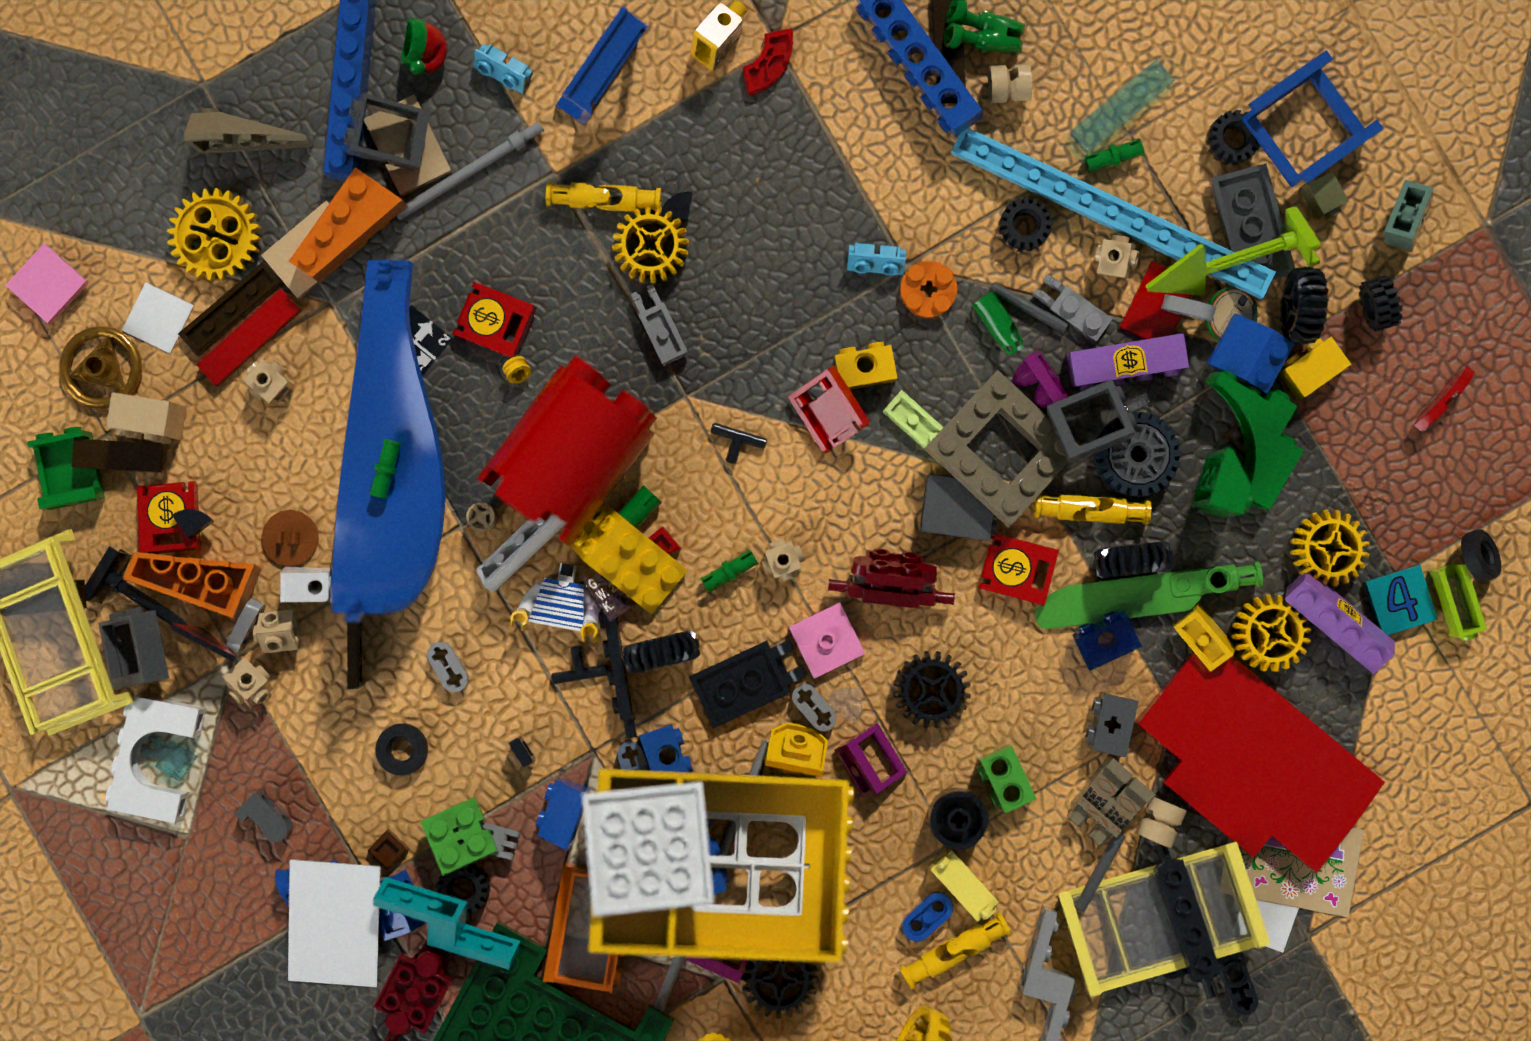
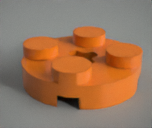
[900,261,957,319]

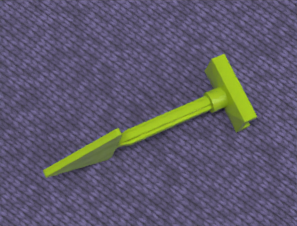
[1146,206,1321,296]

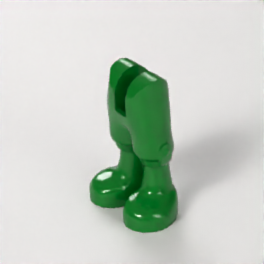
[943,0,1025,54]

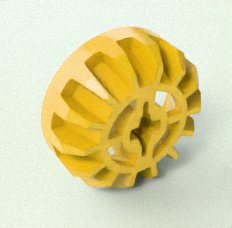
[896,1005,953,1041]

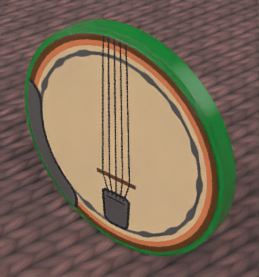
[1206,286,1258,341]

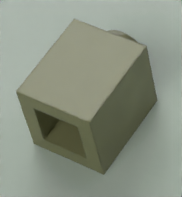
[1300,171,1349,220]

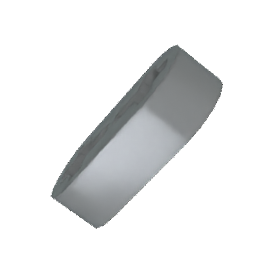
[1161,294,1216,322]
[226,598,266,653]
[427,642,469,692]
[792,683,837,731]

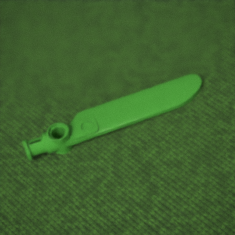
[1035,561,1263,629]

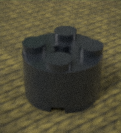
[927,788,989,850]

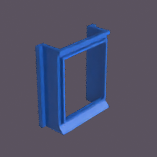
[555,6,648,125]
[1241,50,1384,188]

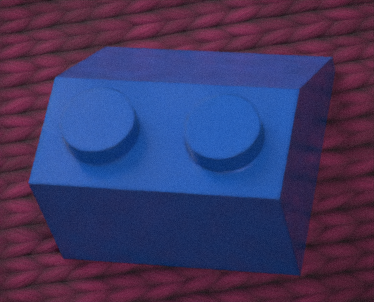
[1207,314,1294,394]
[535,777,591,850]

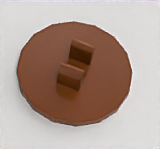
[261,510,319,566]

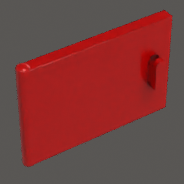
[1118,261,1192,340]

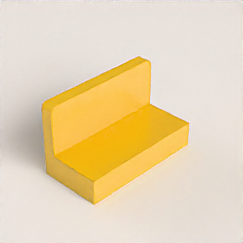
[1173,603,1235,672]

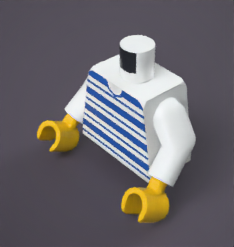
[510,563,599,643]

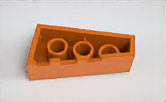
[289,167,408,283]
[123,552,261,621]

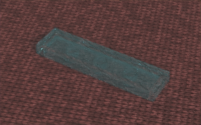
[1069,59,1175,155]

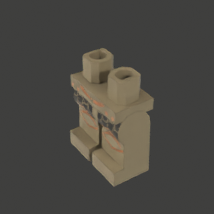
[1067,757,1155,845]

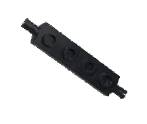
[598,584,638,739]
[1153,845,1222,999]

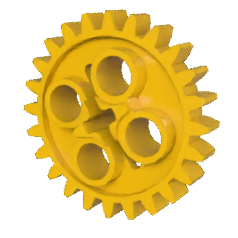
[167,188,262,282]

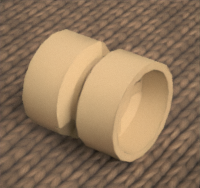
[988,64,1032,103]
[1137,797,1187,848]

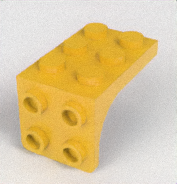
[571,504,688,614]

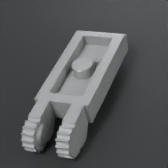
[1033,274,1113,343]
[631,284,689,367]

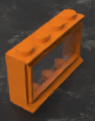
[543,862,625,993]

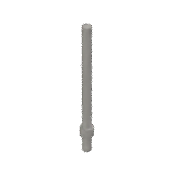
[396,121,544,220]

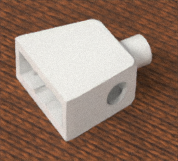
[280,567,331,602]

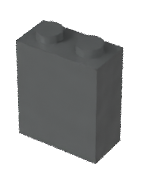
[919,474,997,541]

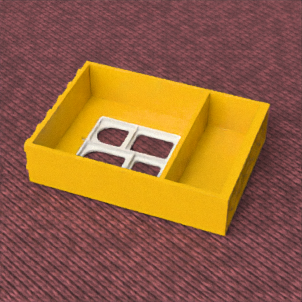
[589,768,854,962]

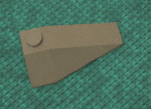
[184,108,313,154]

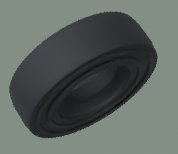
[1461,529,1501,582]
[375,723,428,776]

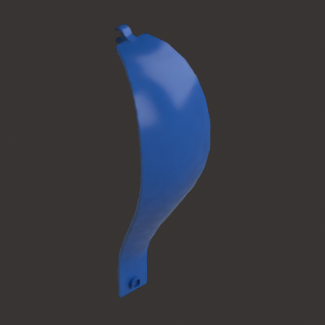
[331,260,446,622]

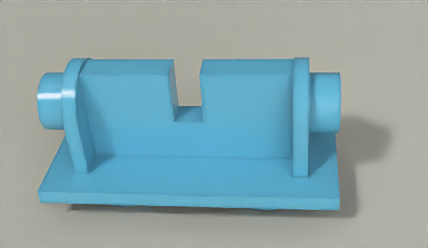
[473,44,533,94]
[847,243,906,276]

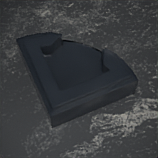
[661,192,693,222]
[172,509,214,539]

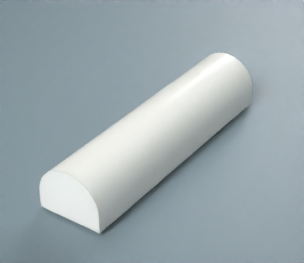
[476,514,566,592]

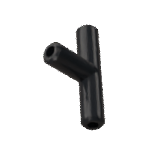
[710,423,767,464]
[551,646,609,684]

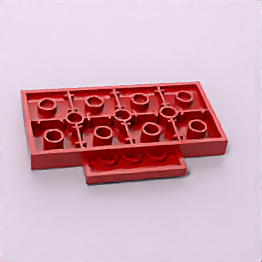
[1134,651,1385,873]

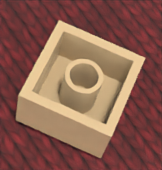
[106,393,186,444]

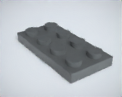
[1209,163,1295,280]

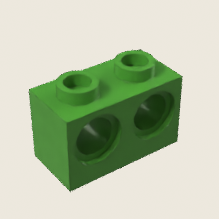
[976,744,1036,814]

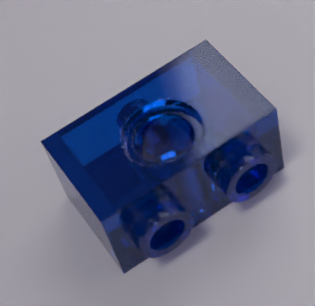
[1072,610,1142,671]

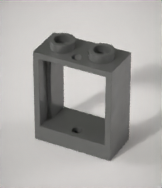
[344,93,430,171]
[1047,379,1137,464]
[98,607,169,690]

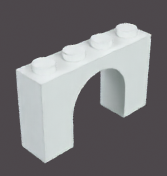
[106,694,207,823]

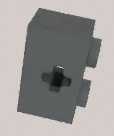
[1085,692,1139,758]

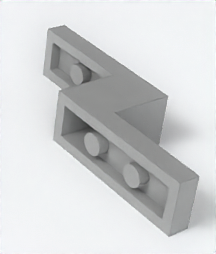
[1019,905,1078,1041]

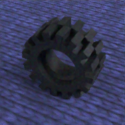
[1206,110,1260,166]
[998,197,1052,252]
[1359,275,1402,331]
[436,863,490,916]

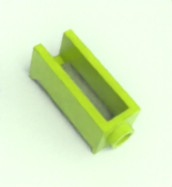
[1428,562,1487,641]

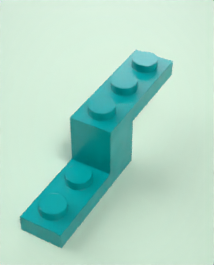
[373,877,520,970]

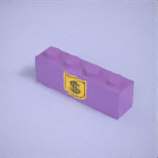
[1066,333,1189,391]
[1284,572,1395,674]

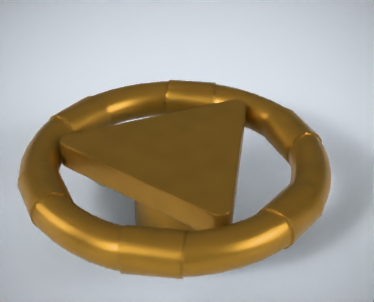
[59,326,142,409]

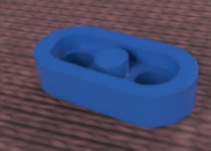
[902,892,953,941]

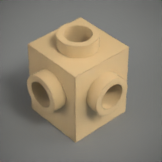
[1095,235,1139,279]
[243,359,295,406]
[761,538,805,582]
[253,609,300,654]
[223,657,272,708]

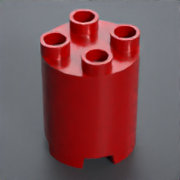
[476,355,657,547]

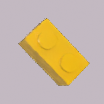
[1279,336,1351,400]

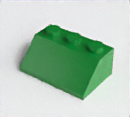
[1190,447,1253,518]

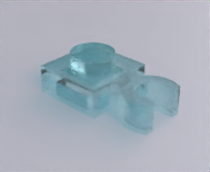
[140,735,197,781]

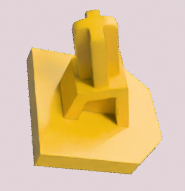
[765,722,828,777]

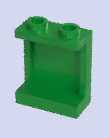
[27,427,105,510]

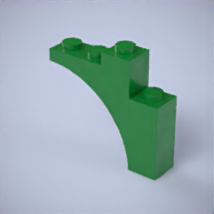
[1205,370,1304,510]

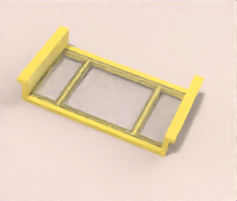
[0,529,134,736]
[1058,842,1271,997]

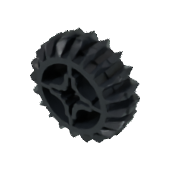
[1280,266,1329,344]
[1094,541,1173,578]
[623,630,700,674]
[893,651,971,729]
[741,959,819,1019]

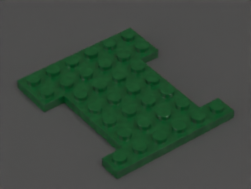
[433,921,675,1041]

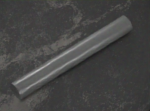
[989,282,1069,333]
[1075,834,1125,913]

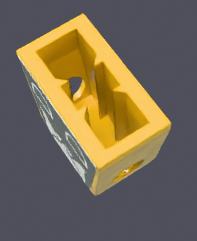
[690,0,747,71]

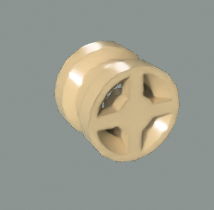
[466,502,498,531]

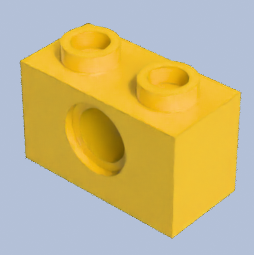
[834,342,898,390]

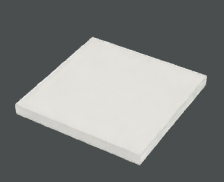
[582,782,714,916]

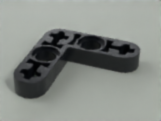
[1157,932,1258,1015]

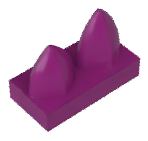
[1012,350,1070,408]

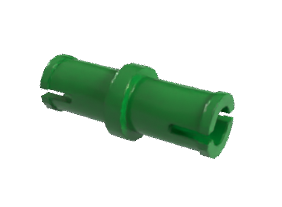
[1084,138,1145,173]
[369,439,402,499]
[701,549,759,593]

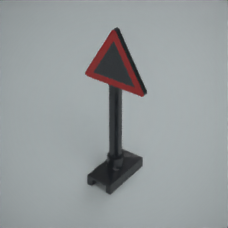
[85,546,236,662]

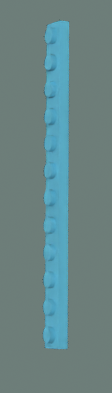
[951,128,1276,299]

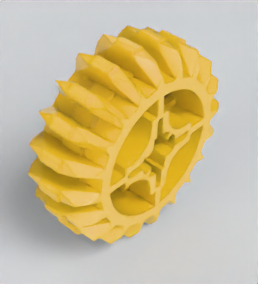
[612,206,689,284]
[1290,510,1370,587]
[1232,594,1311,672]

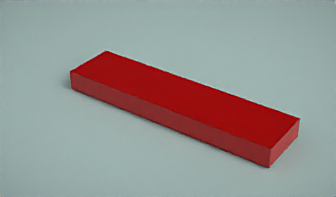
[197,289,302,387]

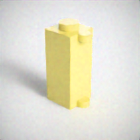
[928,847,999,922]

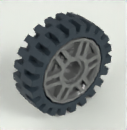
[1093,412,1181,497]

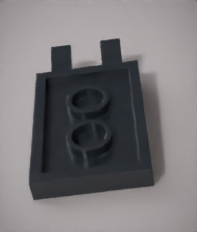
[689,639,806,729]

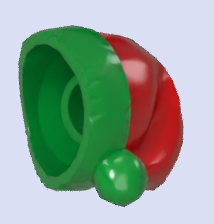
[400,18,448,75]

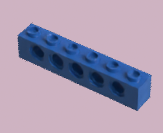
[855,0,983,137]
[639,724,730,895]

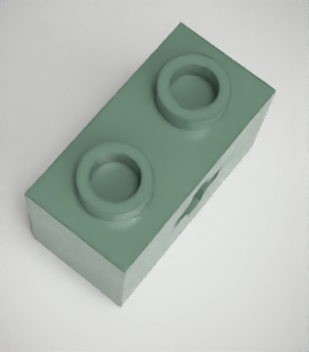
[1384,180,1433,252]

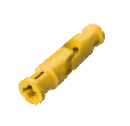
[545,181,662,212]
[1033,494,1151,525]
[899,912,1013,990]

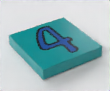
[1363,565,1438,635]

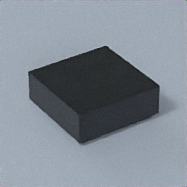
[508,736,535,768]

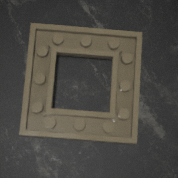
[924,370,1079,528]

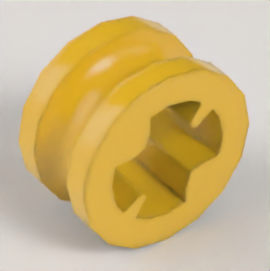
[503,356,532,384]

